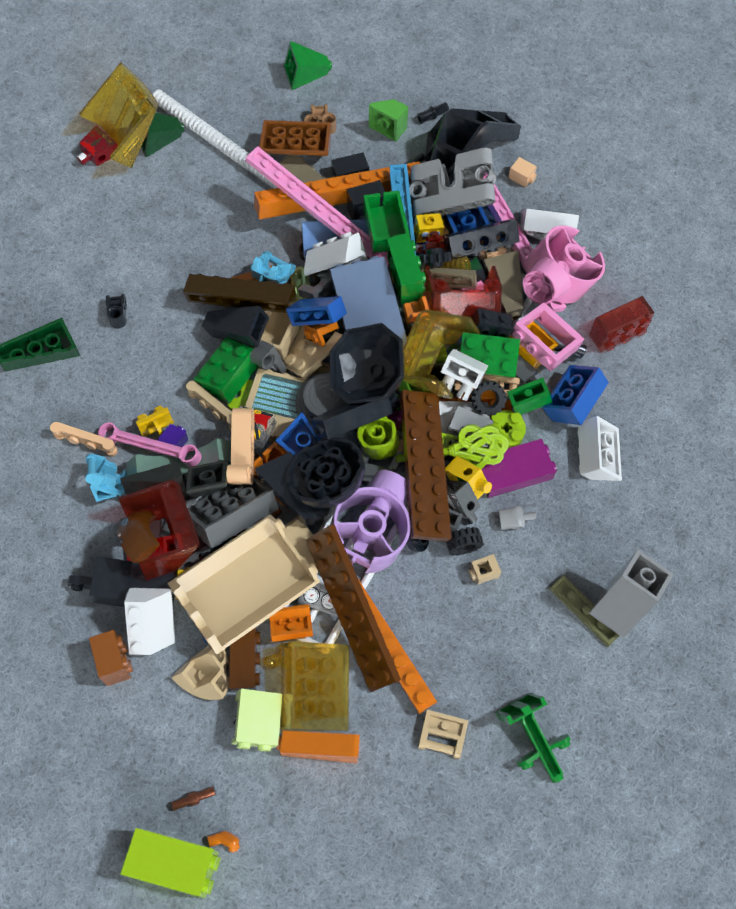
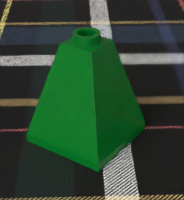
[283,42,332,90]

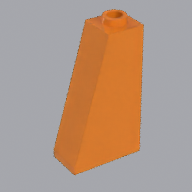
[277,731,360,764]

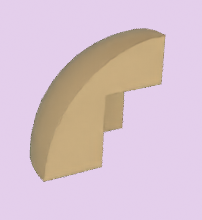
[171,645,229,700]

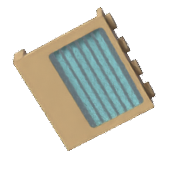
[245,368,307,443]

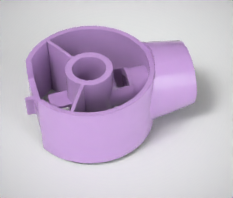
[330,470,411,573]

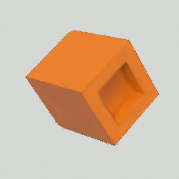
[403,296,430,323]

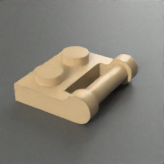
[418,710,469,759]

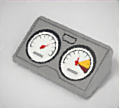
[298,584,337,616]

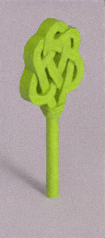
[395,424,509,469]

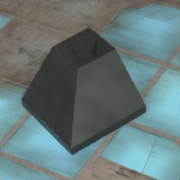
[186,460,228,498]

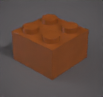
[89,630,133,686]

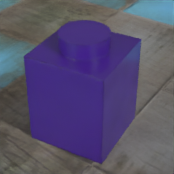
[157,423,188,447]

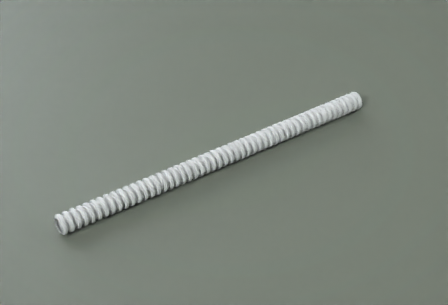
[151,89,319,221]

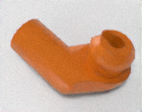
[207,831,240,852]

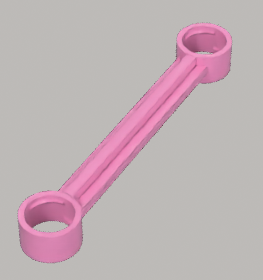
[98,422,202,467]

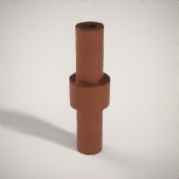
[171,787,216,811]

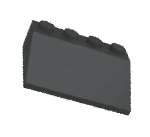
[176,477,278,548]

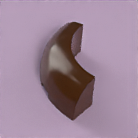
[117,510,160,563]

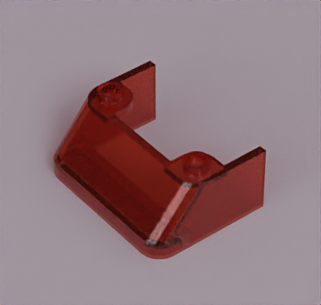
[423,266,502,327]
[118,481,199,580]

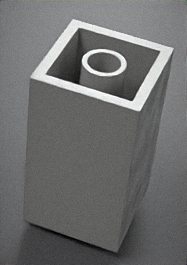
[589,549,674,638]

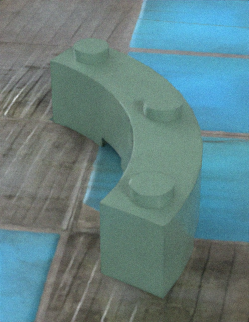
[126,438,231,481]

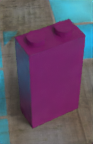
[476,439,557,498]

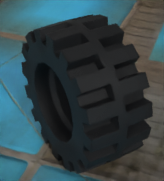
[470,380,507,416]
[446,527,484,556]

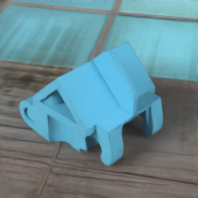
[251,251,296,284]
[85,453,127,502]

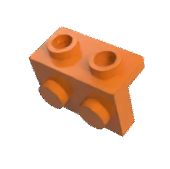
[304,321,339,347]
[269,604,313,642]

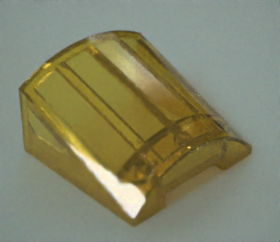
[79,62,158,168]

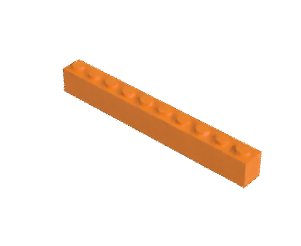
[254,162,420,220]

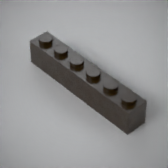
[183,274,297,313]

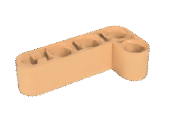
[226,408,254,485]

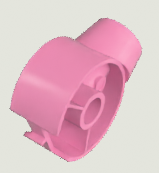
[523,226,605,304]

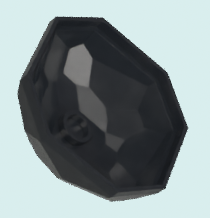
[330,323,405,405]

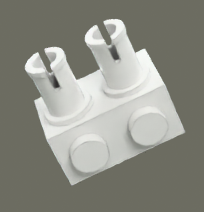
[439,349,488,401]

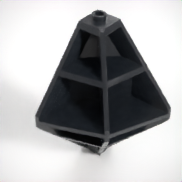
[425,108,521,185]

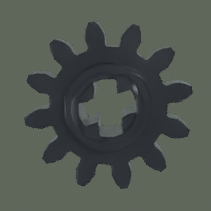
[419,248,451,267]

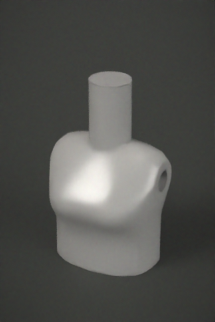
[499,506,536,530]

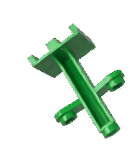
[495,693,571,783]

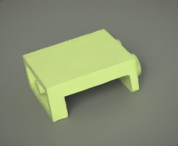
[231,689,282,752]

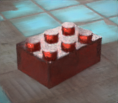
[589,296,655,352]

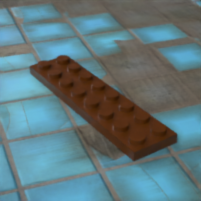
[400,390,452,541]
[306,524,401,693]

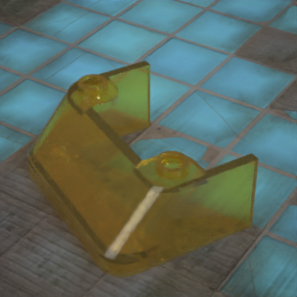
[403,310,480,399]

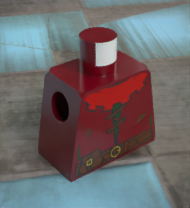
[77,125,120,166]

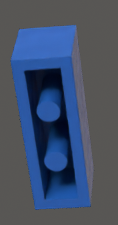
[286,296,347,326]

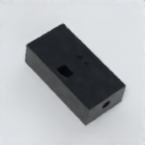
[89,556,179,607]

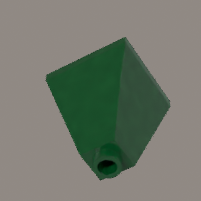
[134,108,184,157]

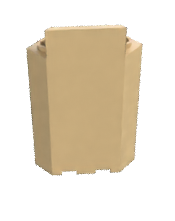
[167,515,320,654]

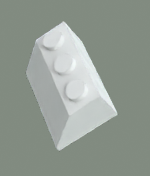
[521,209,579,237]
[304,232,366,276]
[577,416,622,481]
[124,588,175,655]

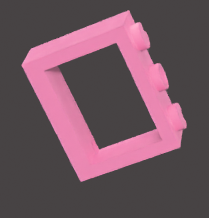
[510,302,584,372]

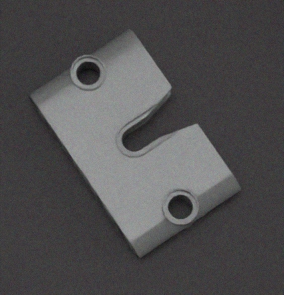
[409,148,496,219]

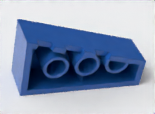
[275,412,321,482]

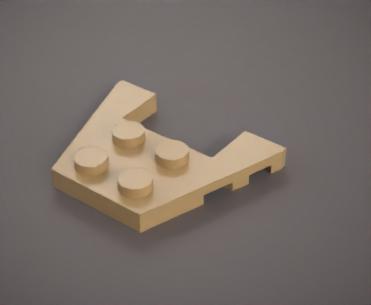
[283,325,342,380]

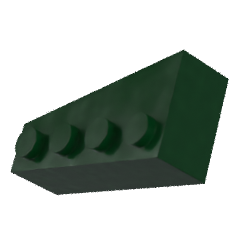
[0,317,80,372]

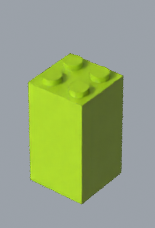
[120,828,221,898]

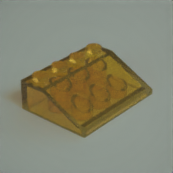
[280,641,349,730]

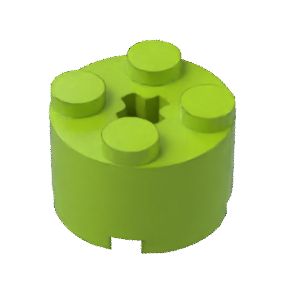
[488,410,526,448]
[357,416,400,460]

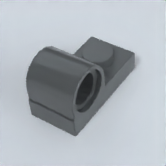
[250,340,288,374]

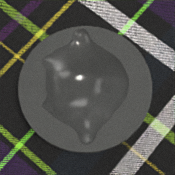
[295,372,346,427]

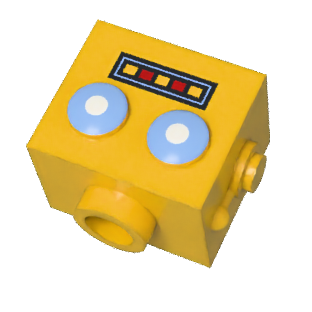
[413,213,444,243]

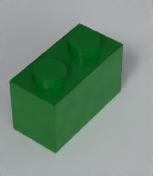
[507,377,552,415]

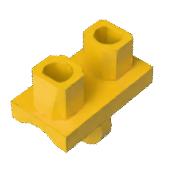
[136,405,174,437]

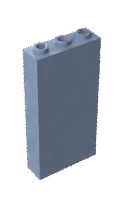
[330,256,413,368]

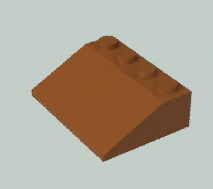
[259,120,331,156]

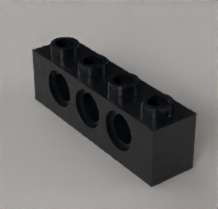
[443,219,520,261]

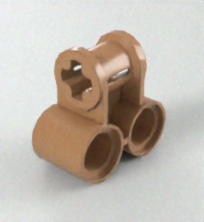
[304,103,336,134]

